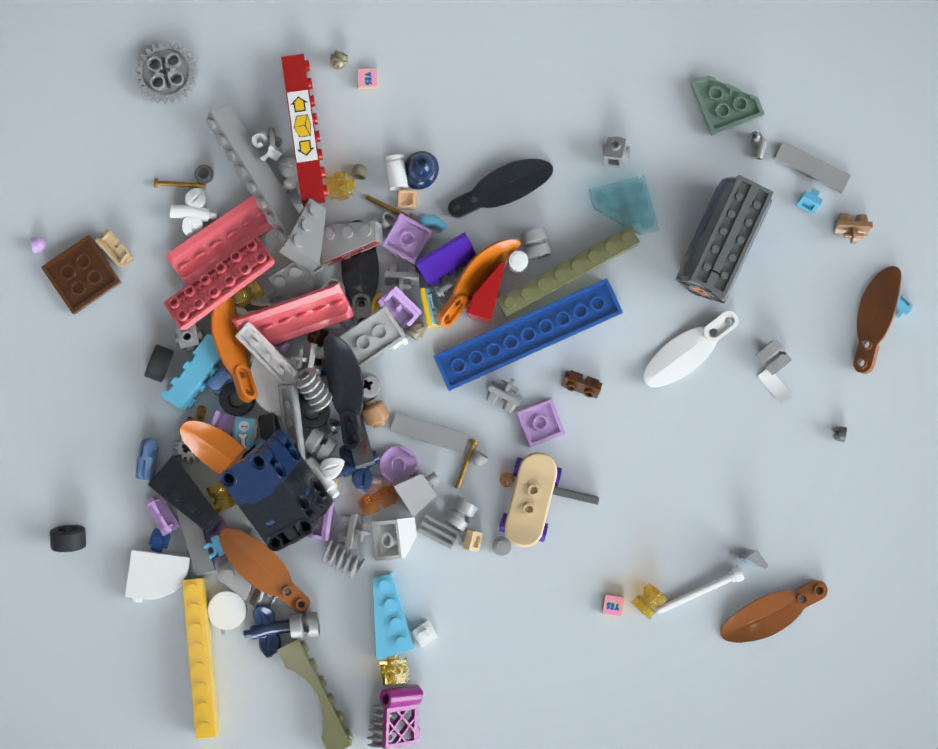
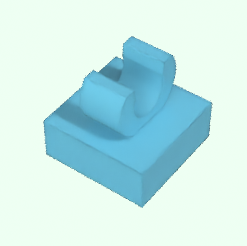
[797,188,823,214]
[895,294,913,318]
[203,535,225,559]

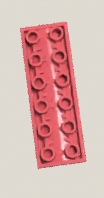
[166,195,274,285]
[163,234,275,330]
[232,282,354,352]

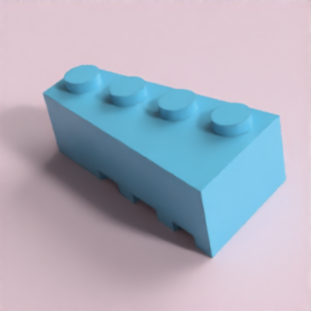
[161,334,222,411]
[373,572,415,661]

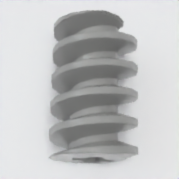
[293,367,332,412]
[362,373,382,399]
[322,539,365,579]
[367,705,396,749]

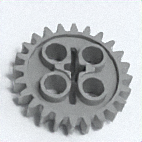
[135,42,198,104]

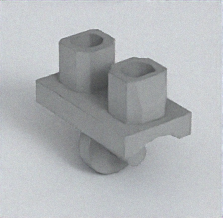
[252,127,282,161]
[384,264,419,292]
[291,343,324,376]
[486,378,523,413]
[338,513,371,549]

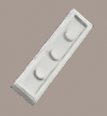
[235,322,299,384]

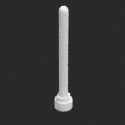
[656,565,744,613]

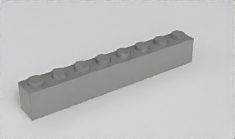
[205,104,299,243]

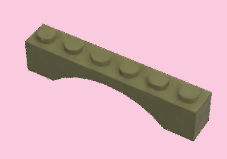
[277,638,354,749]

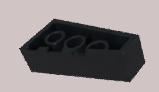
[148,455,223,536]

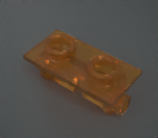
[358,485,399,516]

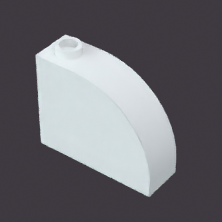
[249,354,300,417]
[125,549,192,602]

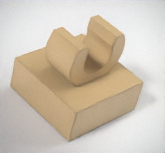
[458,530,483,552]

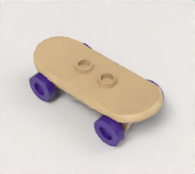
[499,452,562,548]

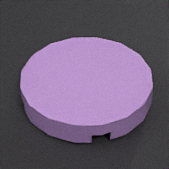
[379,446,417,482]

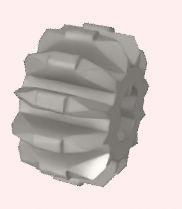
[172,434,200,464]

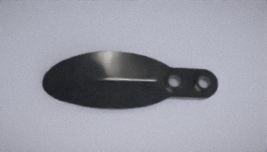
[448,159,553,218]
[341,220,379,326]
[323,334,364,449]

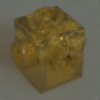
[326,171,356,200]
[380,655,410,686]

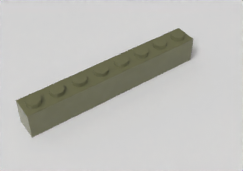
[496,225,640,319]

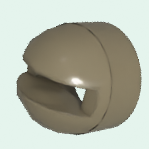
[351,164,367,180]

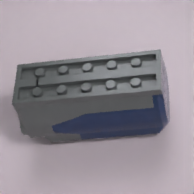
[675,175,774,303]

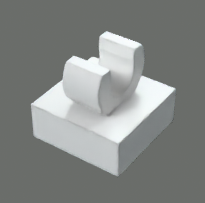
[411,620,438,647]

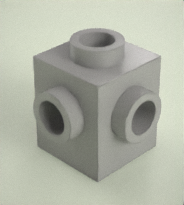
[602,136,631,168]
[175,323,204,352]

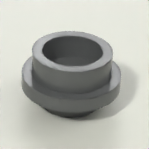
[194,165,214,184]

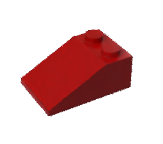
[466,262,506,324]

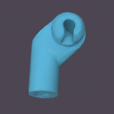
[418,215,447,232]

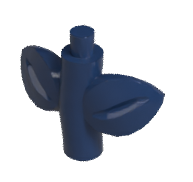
[336,445,380,494]
[243,604,290,658]

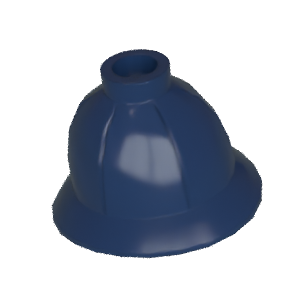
[405,151,439,190]

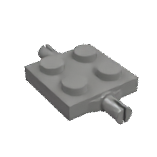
[267,261,323,303]

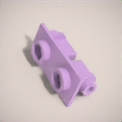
[144,495,180,536]

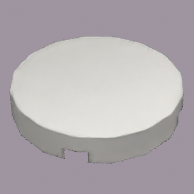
[208,591,247,630]

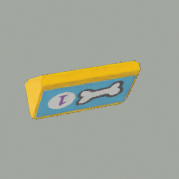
[420,288,441,328]

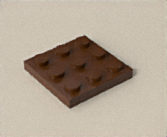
[41,235,122,315]

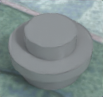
[492,536,511,556]

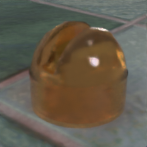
[499,472,515,488]

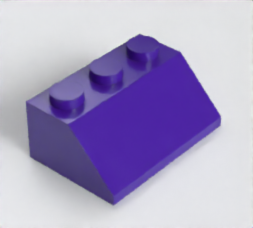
[415,232,477,287]

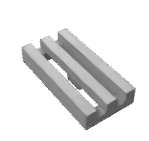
[417,514,460,549]

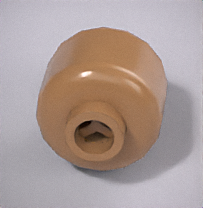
[361,398,389,428]

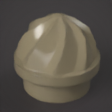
[330,50,349,69]
[405,321,425,341]

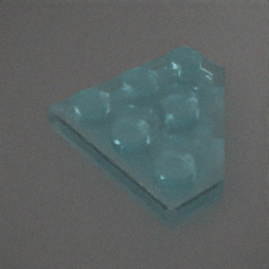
[589,175,659,235]

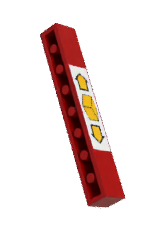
[281,54,328,206]

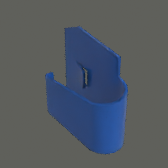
[149,528,171,553]

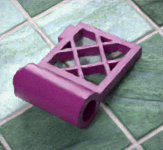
[380,685,423,749]

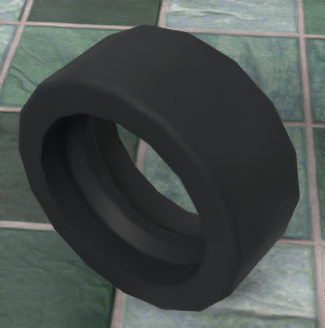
[258,413,281,438]

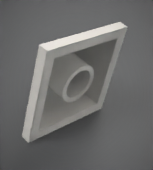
[372,517,417,561]

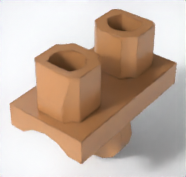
[834,213,873,244]

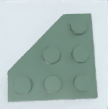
[690,76,765,136]

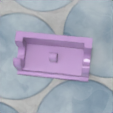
[376,286,423,328]
[308,502,335,541]

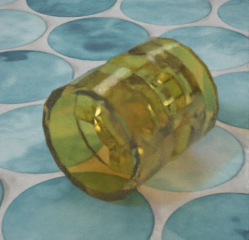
[233,279,265,308]
[206,481,237,513]
[631,582,668,619]

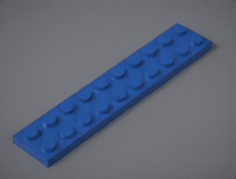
[433,278,623,391]

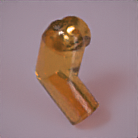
[185,405,207,422]

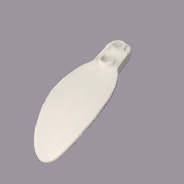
[643,311,739,387]

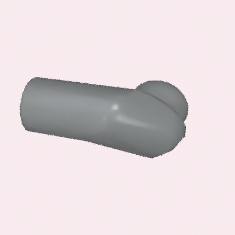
[750,131,767,160]

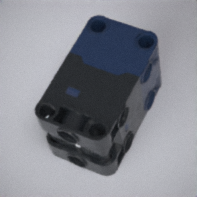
[219,430,333,551]

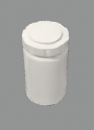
[385,154,408,191]
[508,251,528,275]

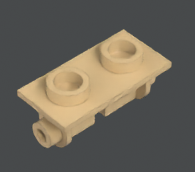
[95,229,134,268]

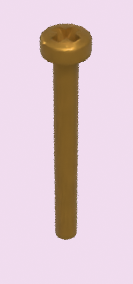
[154,178,206,188]
[365,195,413,219]
[455,439,479,489]

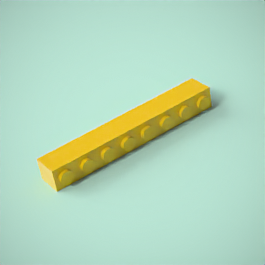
[182,577,219,739]

